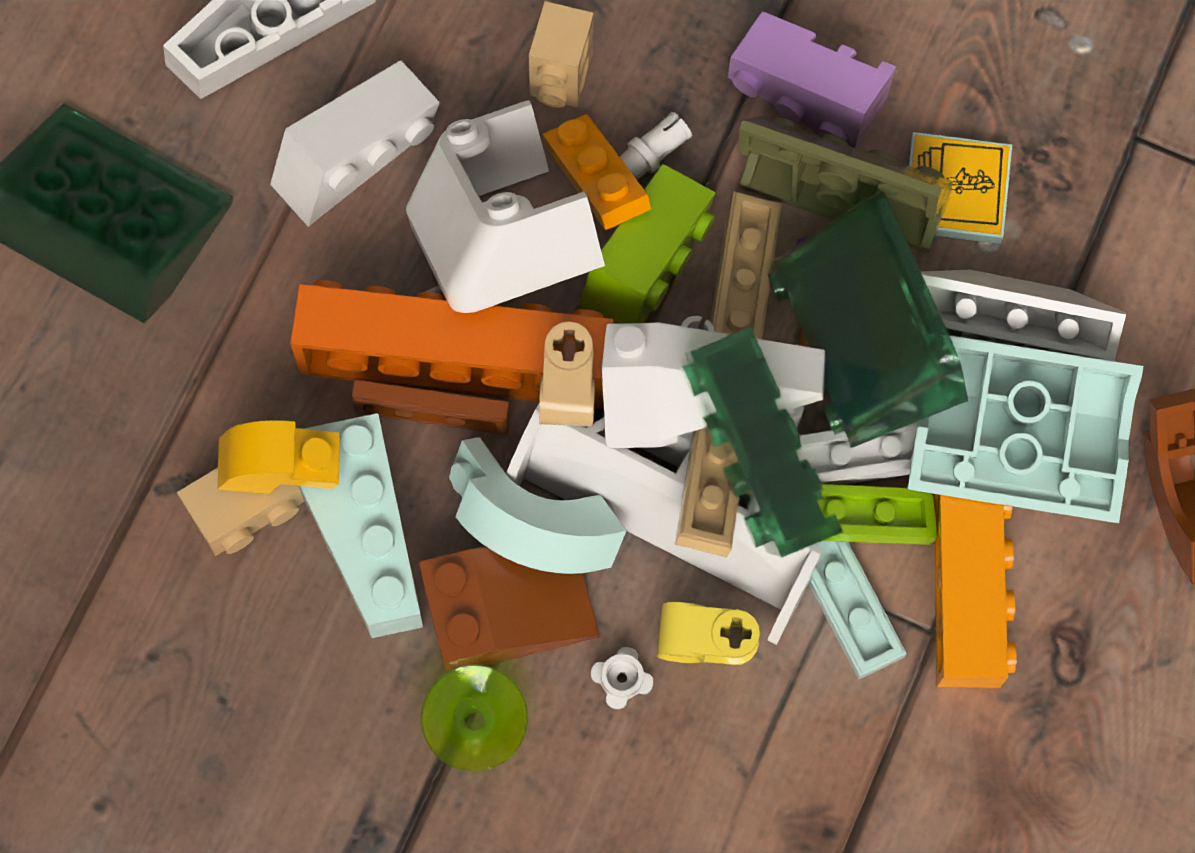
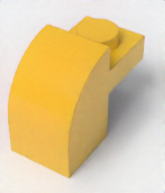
[217,421,340,494]

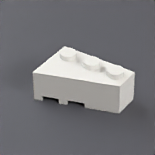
[270,60,440,227]

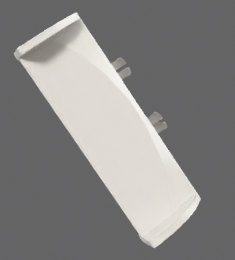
[506,316,824,645]

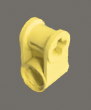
[657,602,760,665]

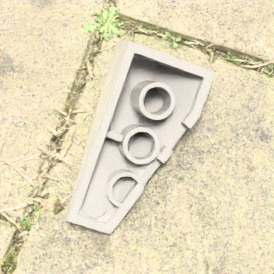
[602,323,826,448]

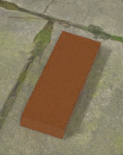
[352,380,510,435]

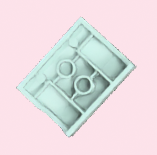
[907,333,1144,523]

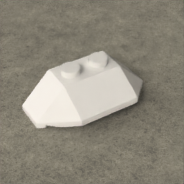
[910,270,1126,361]

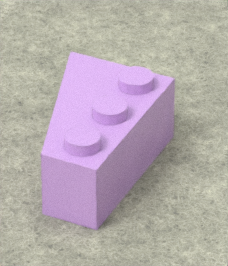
[728,11,896,148]

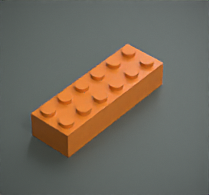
[290,280,613,409]

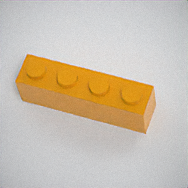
[933,494,1016,688]

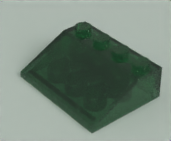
[0,103,234,324]

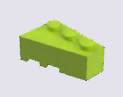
[578,164,716,324]

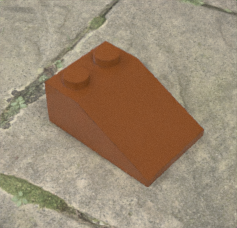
[419,547,599,676]

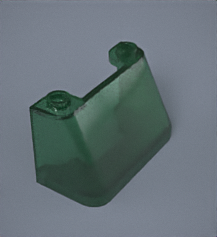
[767,191,968,448]

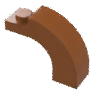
[1143,389,1195,584]

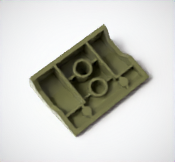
[739,116,953,253]

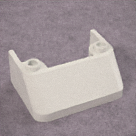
[406,100,605,313]

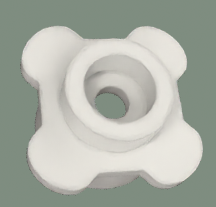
[591,647,653,709]

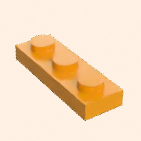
[542,114,651,231]

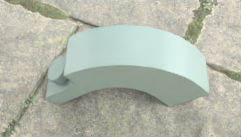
[449,437,627,574]

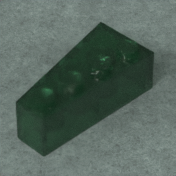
[681,327,843,558]

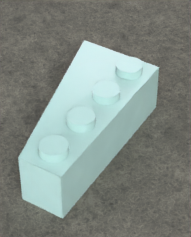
[299,413,423,638]

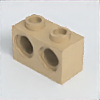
[529,1,594,108]

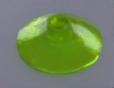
[421,665,528,772]

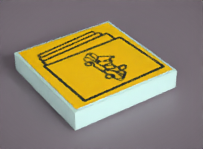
[908,132,1012,244]

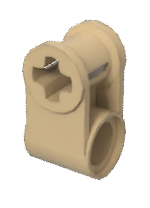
[539,321,595,427]

